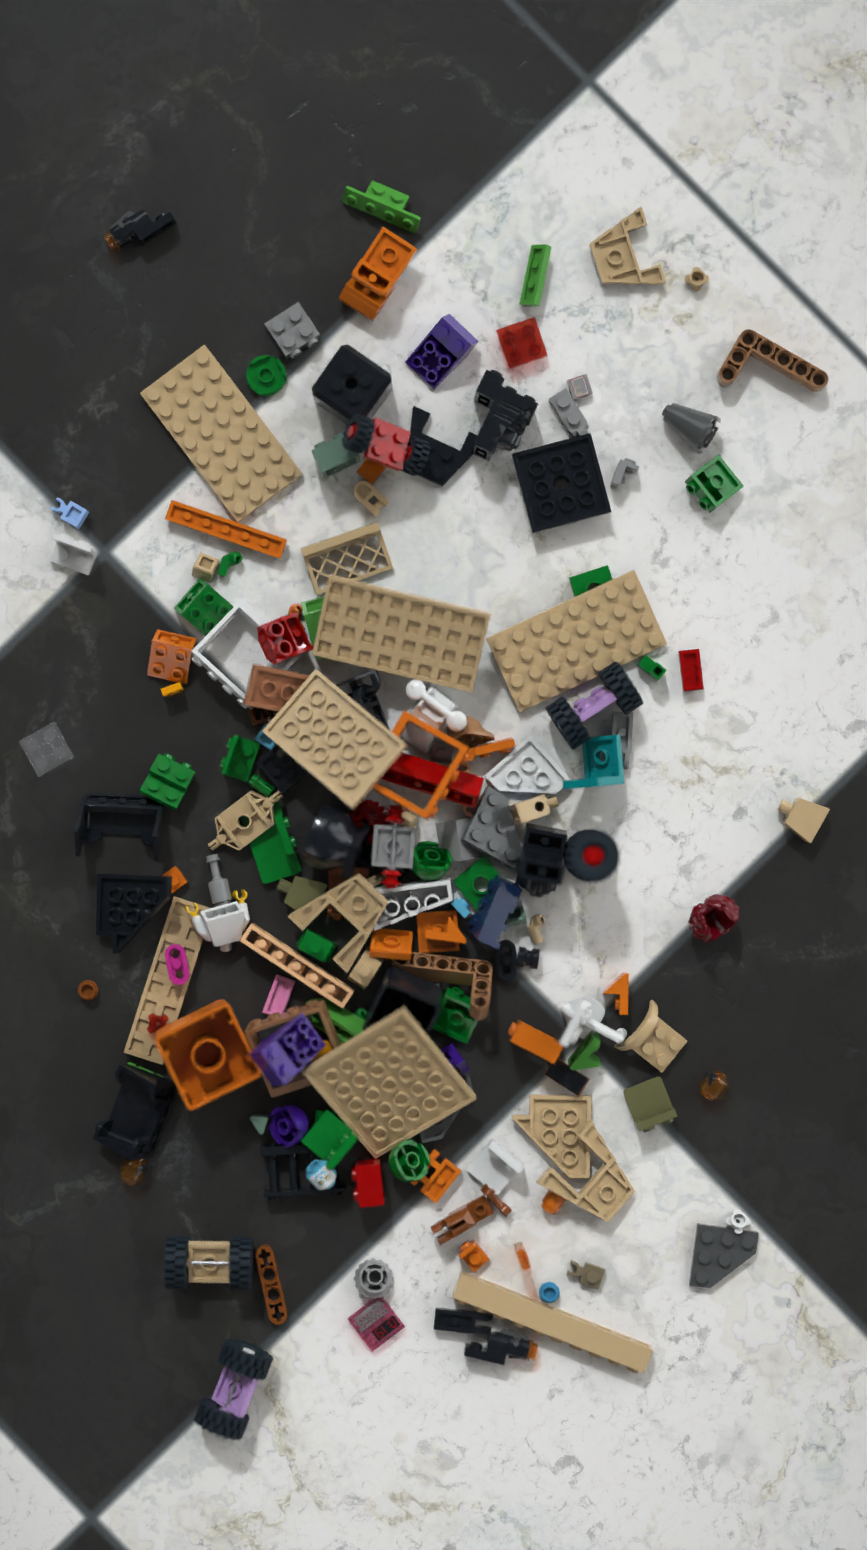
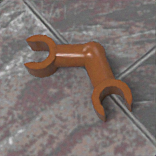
[480,1183,512,1217]

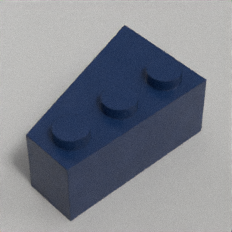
[467,874,522,949]

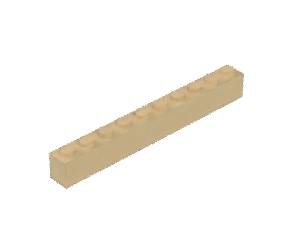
[452,1270,653,1373]

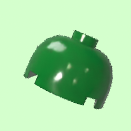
[411,841,452,881]
[388,1140,430,1182]

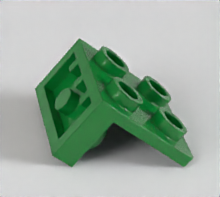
[174,578,233,636]
[219,735,261,782]
[302,1110,359,1171]

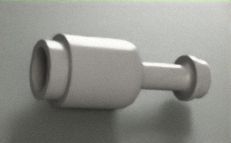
[206,854,232,907]

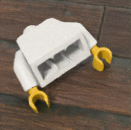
[185,890,250,952]

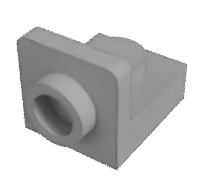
[610,458,639,488]

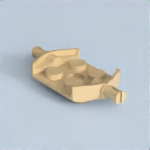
[208,790,283,851]

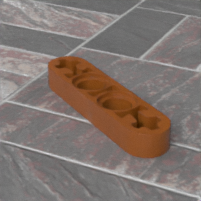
[255,1244,288,1325]

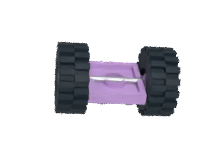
[545,661,644,750]
[194,1338,273,1440]

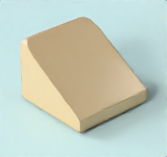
[192,552,219,582]

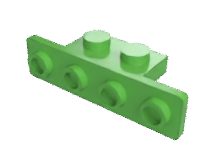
[342,180,421,233]

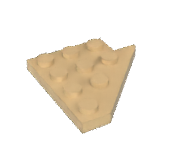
[512,1094,591,1178]

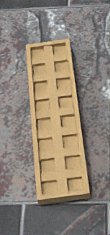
[124,896,210,1065]

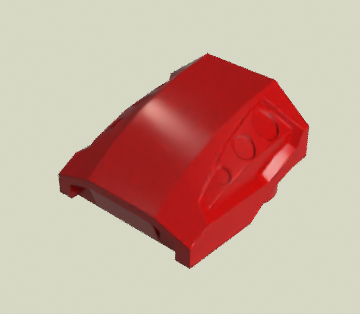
[257,612,314,665]

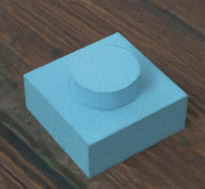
[451,897,471,918]

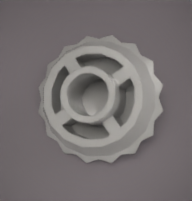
[354,1258,394,1299]

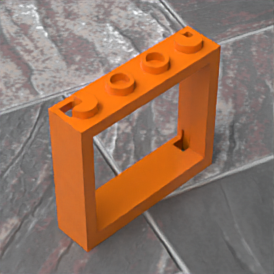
[372,710,470,821]

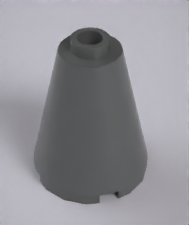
[662,403,721,454]

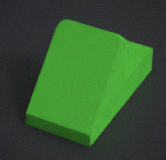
[567,1030,601,1070]

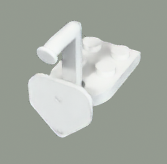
[560,997,627,1047]

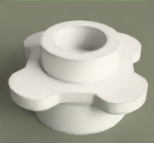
[726,1209,750,1234]

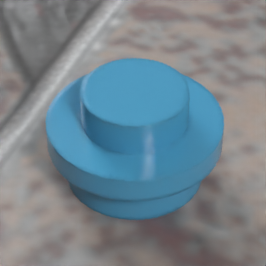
[539,1282,560,1303]

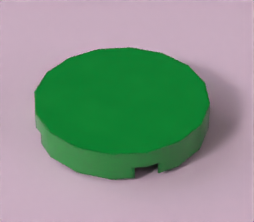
[246,355,287,396]

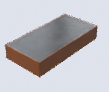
[544,1058,590,1097]

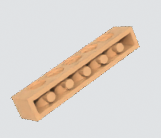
[240,923,355,1008]

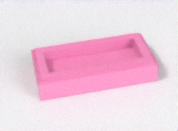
[262,974,296,1015]

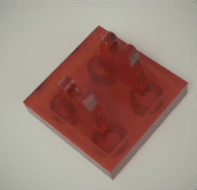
[496,317,548,370]

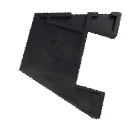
[409,406,477,487]

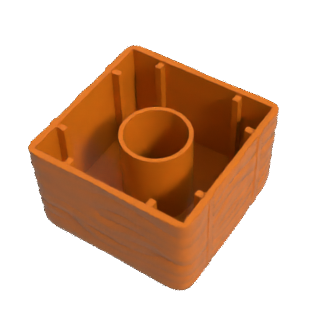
[155,999,261,1110]

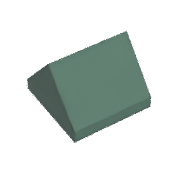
[506,905,527,927]
[250,1114,269,1135]

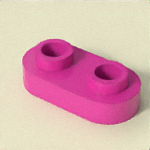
[165,944,190,985]

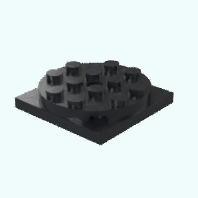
[512,433,612,533]

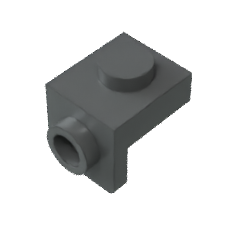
[431,737,453,763]

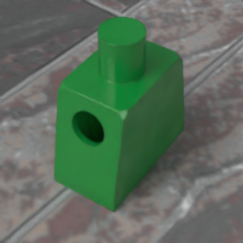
[295,927,339,963]

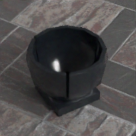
[302,804,371,879]

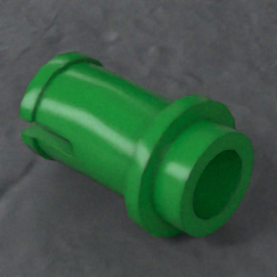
[248,774,275,797]

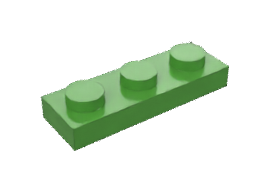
[520,244,551,307]

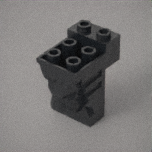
[471,369,539,461]
[515,823,567,898]

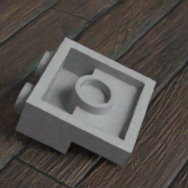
[264,302,321,359]

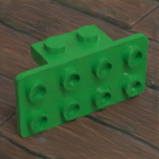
[241,797,301,884]

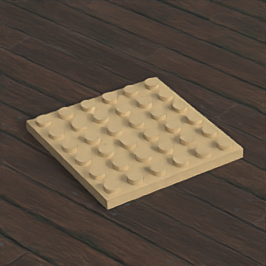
[302,1007,476,1159]

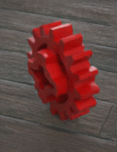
[348,800,390,844]

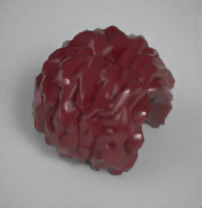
[688,894,740,943]

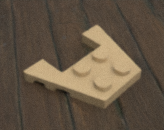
[589,207,666,285]

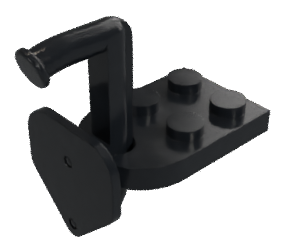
[336,670,390,730]

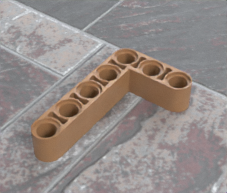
[717,329,828,392]
[392,952,493,1020]

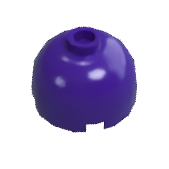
[269,1105,309,1147]

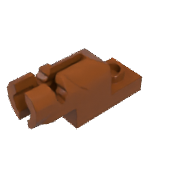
[431,1194,494,1245]

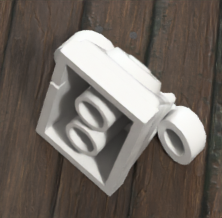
[401,680,467,756]

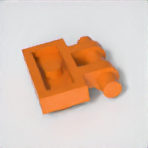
[410,1149,461,1203]

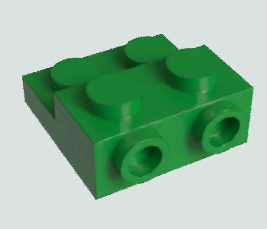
[685,455,744,513]
[139,753,195,811]
[432,987,478,1044]

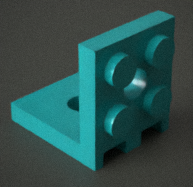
[563,735,625,789]

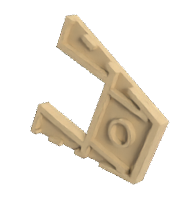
[288,873,389,973]
[536,1120,635,1222]

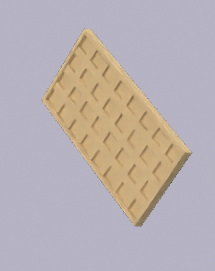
[140,344,303,523]
[486,570,667,712]
[312,575,491,693]

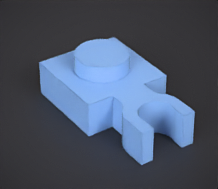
[50,497,89,529]

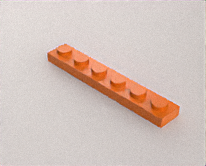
[165,500,287,559]

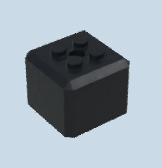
[312,345,393,425]
[362,967,443,1035]

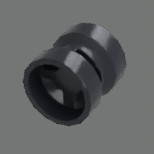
[517,946,540,969]

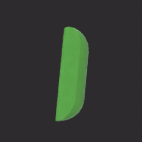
[305,998,364,1044]

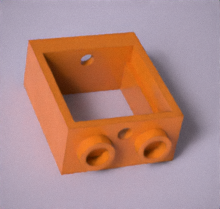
[507,1020,563,1064]

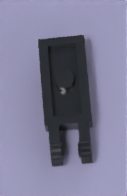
[434,1307,492,1334]

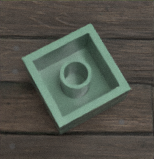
[311,432,360,478]

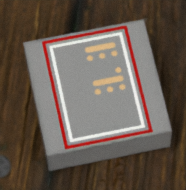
[567,374,593,400]

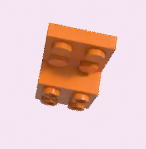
[339,227,417,322]

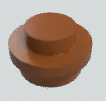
[78,980,98,1000]

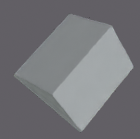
[435,818,482,862]

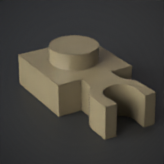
[567,1260,605,1289]

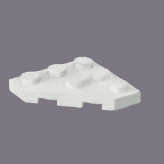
[485,735,571,794]

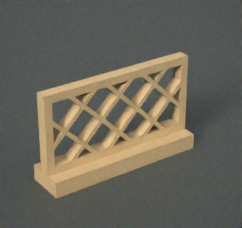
[301,522,393,595]

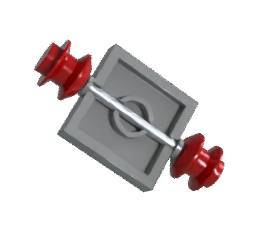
[371,805,415,888]

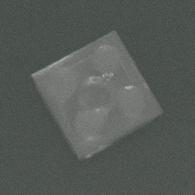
[19,722,75,777]

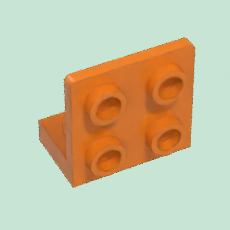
[147,629,197,684]

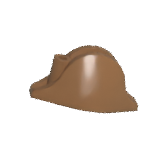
[446,716,495,748]

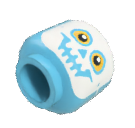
[306,1159,337,1190]

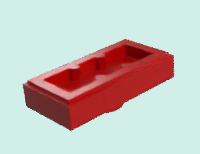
[678,649,704,692]

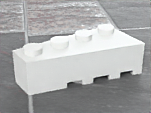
[374,877,453,931]

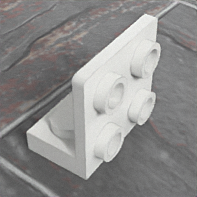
[50,533,97,576]
[467,1138,524,1195]

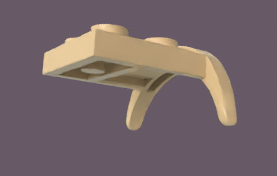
[614,1000,687,1072]

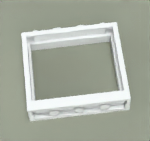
[191,599,302,710]

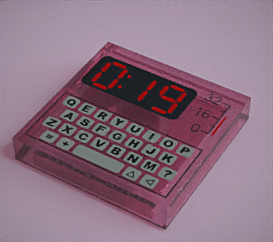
[348,1296,405,1352]

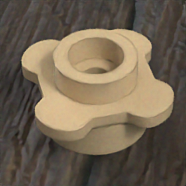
[685,267,709,291]

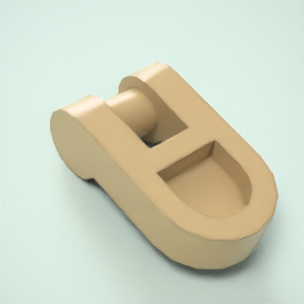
[353,481,390,517]

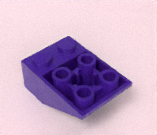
[405,314,479,390]
[249,1013,326,1086]

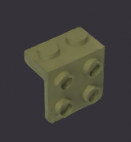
[623,1076,677,1132]

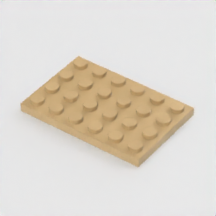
[262,669,408,809]

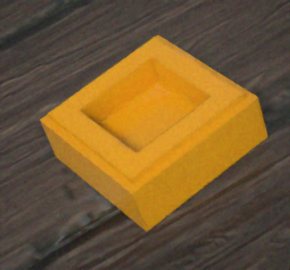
[161,682,184,697]

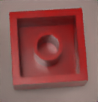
[352,1158,385,1208]

